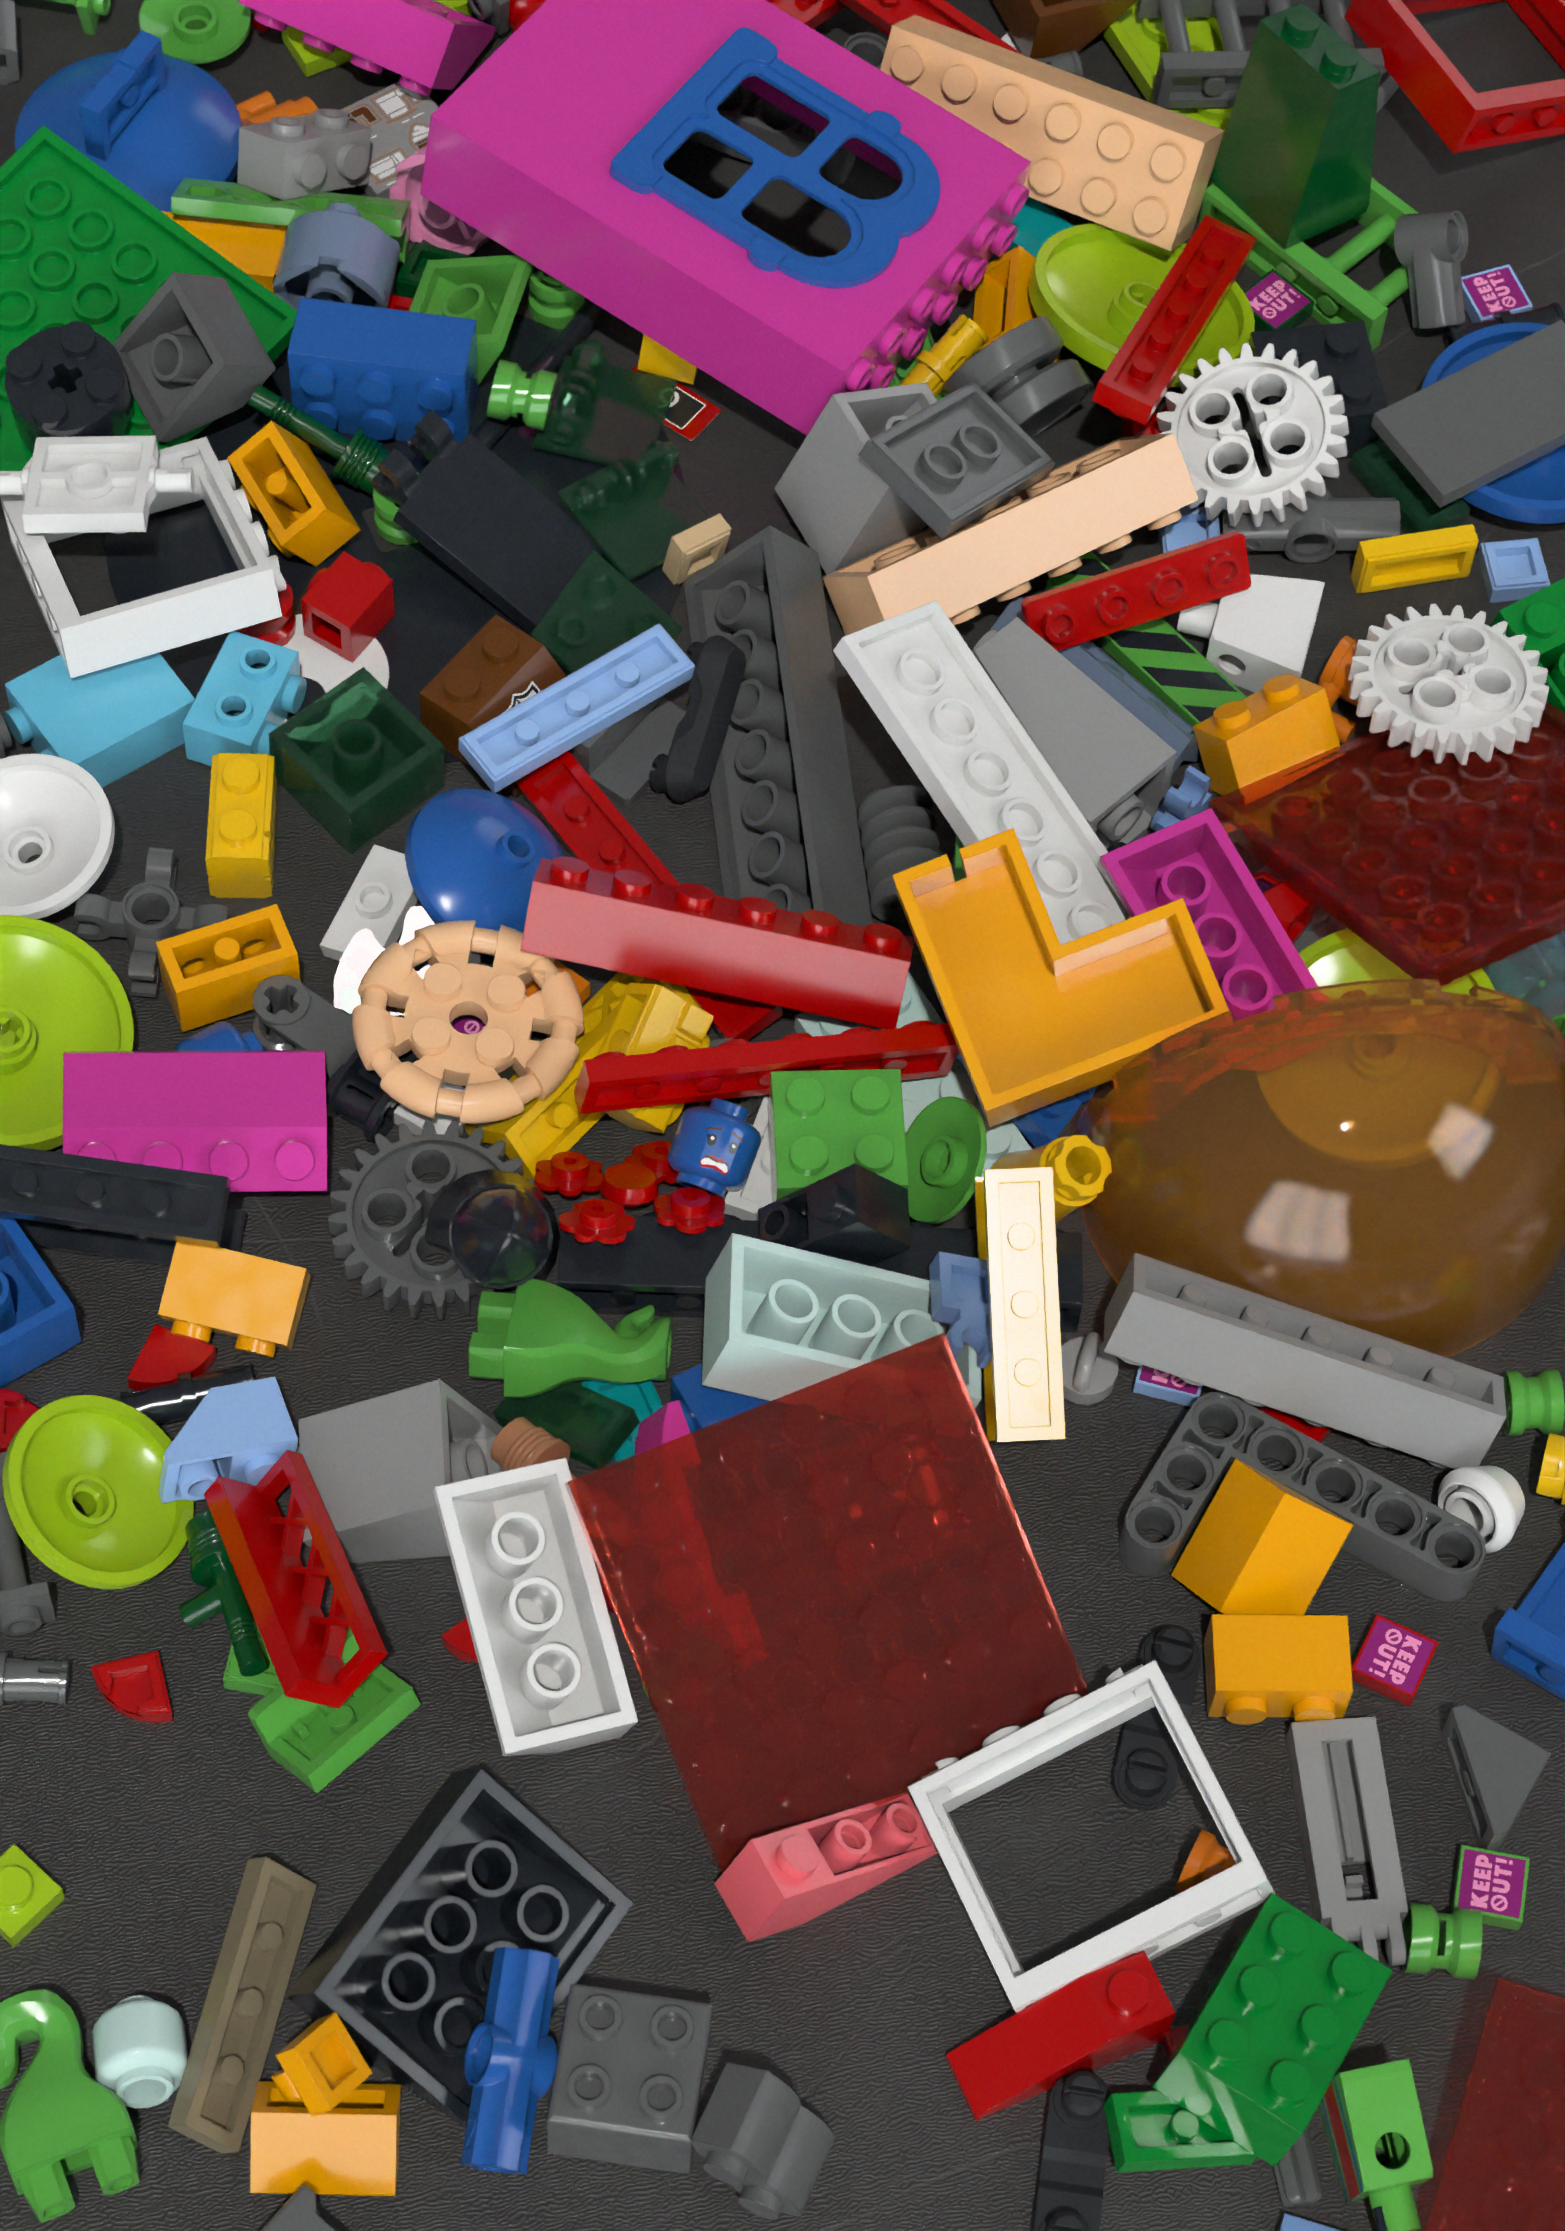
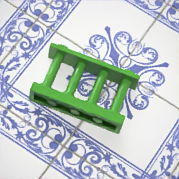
[1198,177,1461,351]

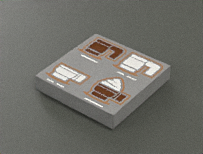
[341,82,439,199]

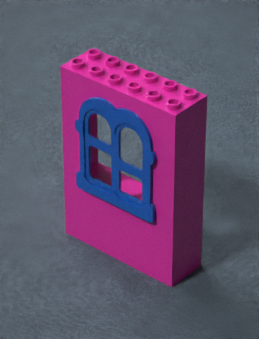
[420,0,1031,436]

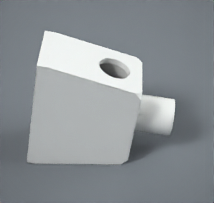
[1177,574,1325,693]

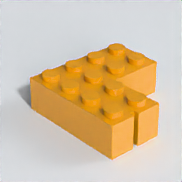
[892,828,1232,1127]

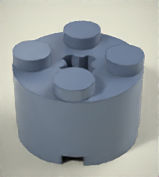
[272,202,401,310]

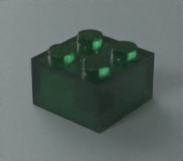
[269,667,444,853]

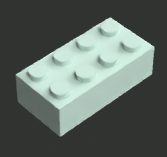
[702,1233,981,1443]

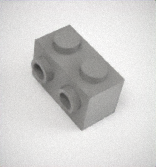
[237,109,371,200]

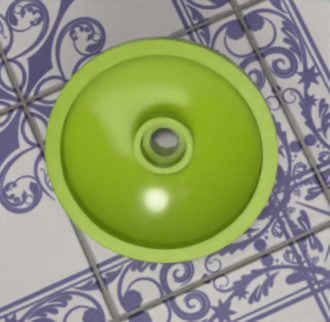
[3,1395,194,1590]

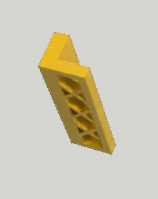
[463,972,698,1181]

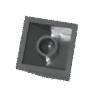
[112,272,276,442]

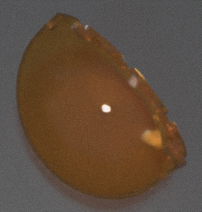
[1075,979,1565,1358]

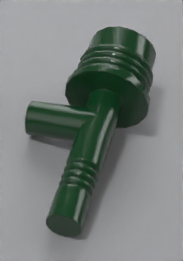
[248,384,390,496]
[179,1510,267,1677]

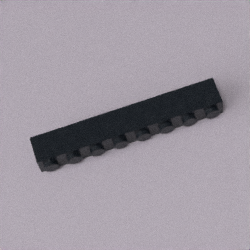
[557,1212,1083,1333]

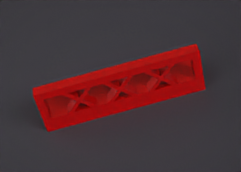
[204,1450,388,1709]

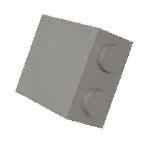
[774,382,937,575]
[296,1379,503,1564]

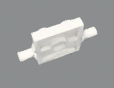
[0,435,195,535]

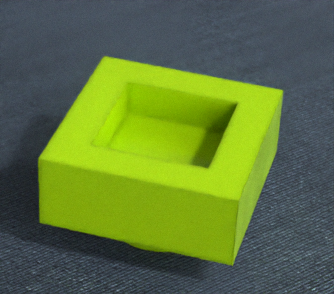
[0,1844,65,1948]

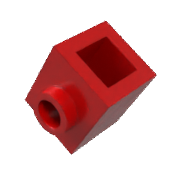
[301,552,395,663]

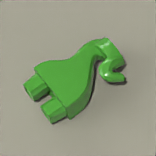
[469,1279,674,1398]
[0,1989,140,2222]

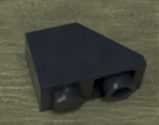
[758,1163,911,1266]

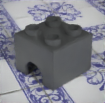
[547,1983,713,2174]

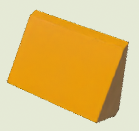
[1171,1458,1354,1615]

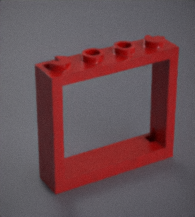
[1344,0,1565,153]

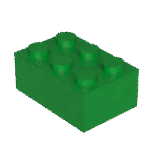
[1153,1892,1393,2167]

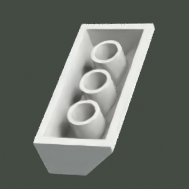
[433,1458,638,1756]

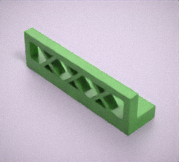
[171,178,411,263]

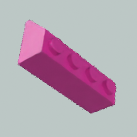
[238,0,496,96]
[1099,808,1335,1071]
[63,1050,327,1192]

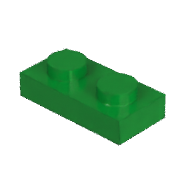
[1104,2091,1258,2173]

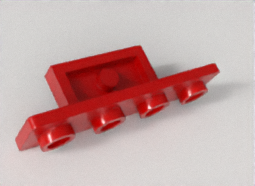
[1021,530,1251,651]

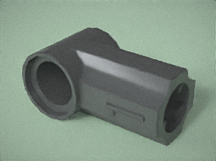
[1394,210,1469,329]

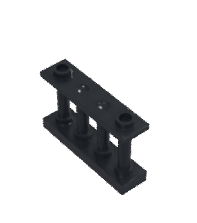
[0,1144,246,1266]

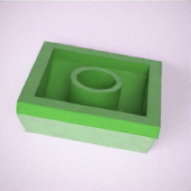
[409,255,533,385]

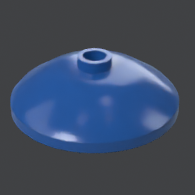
[405,788,565,957]

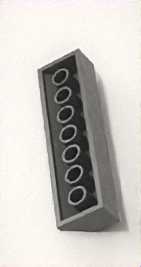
[683,525,872,927]

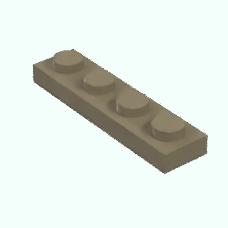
[167,1857,317,2154]

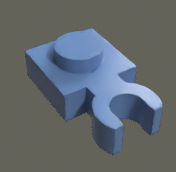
[1150,765,1212,832]
[929,1251,992,1368]

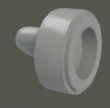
[1061,1332,1119,1405]

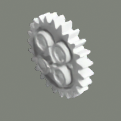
[1157,343,1349,527]
[1348,604,1549,765]

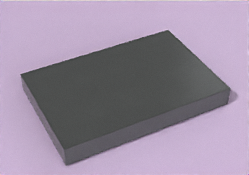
[858,381,1055,539]

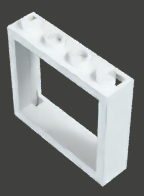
[0,437,286,678]
[908,1660,1276,2013]

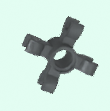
[74,847,229,998]

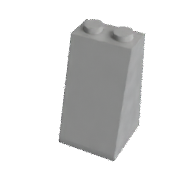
[972,617,1177,848]

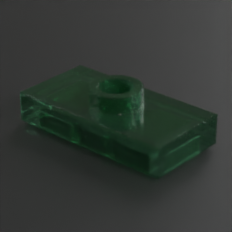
[1350,439,1470,534]
[493,1382,640,1471]

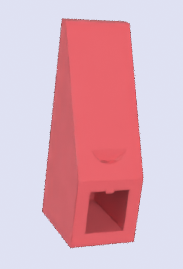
[714,1791,938,1943]

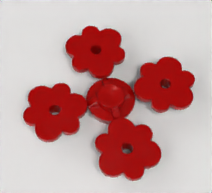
[534,1141,725,1244]

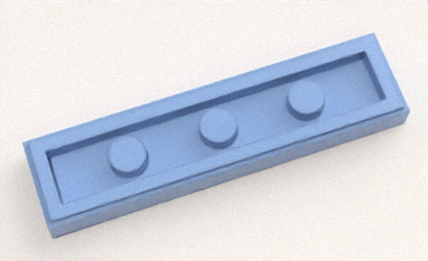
[458,623,695,793]

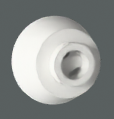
[1438,1465,1525,1553]

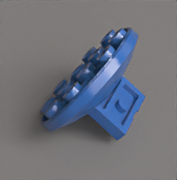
[15,30,242,212]

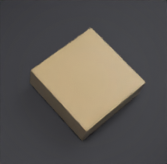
[662,513,732,585]

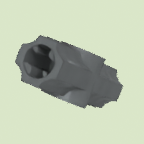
[1218,488,1401,564]

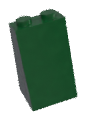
[1210,2,1380,249]

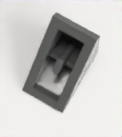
[1441,1705,1551,1852]

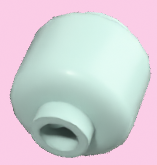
[92,1995,188,2108]

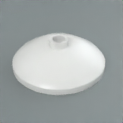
[0,754,115,919]

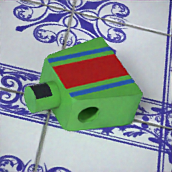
[1318,2058,1433,2231]

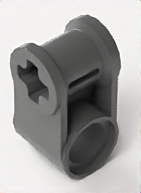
[253,975,357,1085]

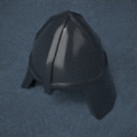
[424,1169,560,1289]

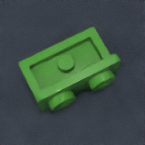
[248,1629,421,1793]

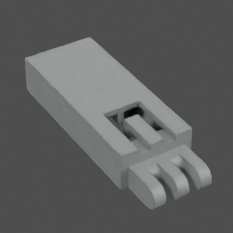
[1285,1716,1408,1966]

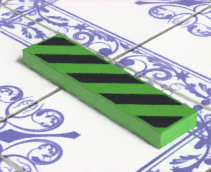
[1045,551,1246,726]

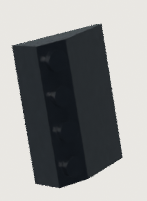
[285,1769,634,2128]

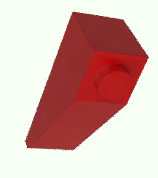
[945,1950,1175,2122]

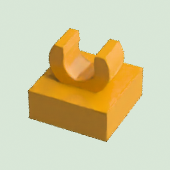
[271,2012,372,2117]

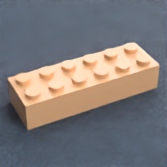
[880,15,1224,251]
[822,433,1199,636]

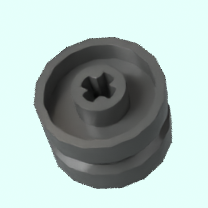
[941,316,1094,439]

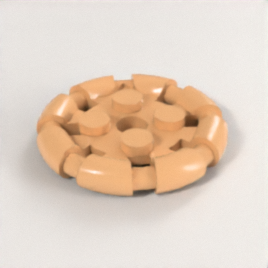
[352,920,584,1124]

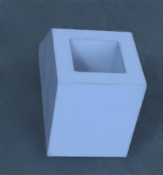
[158,1377,298,1503]

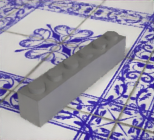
[1103,1252,1507,1469]

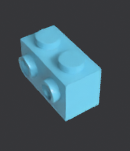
[182,631,307,766]

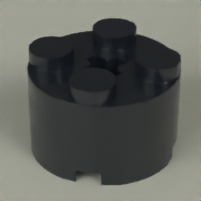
[5,321,134,452]

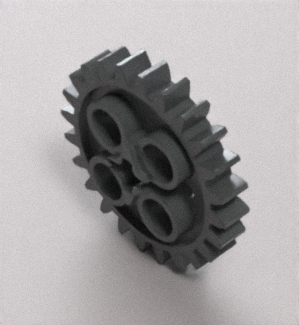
[328,1119,535,1320]

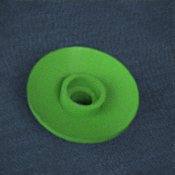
[139,0,251,64]
[905,1096,987,1224]

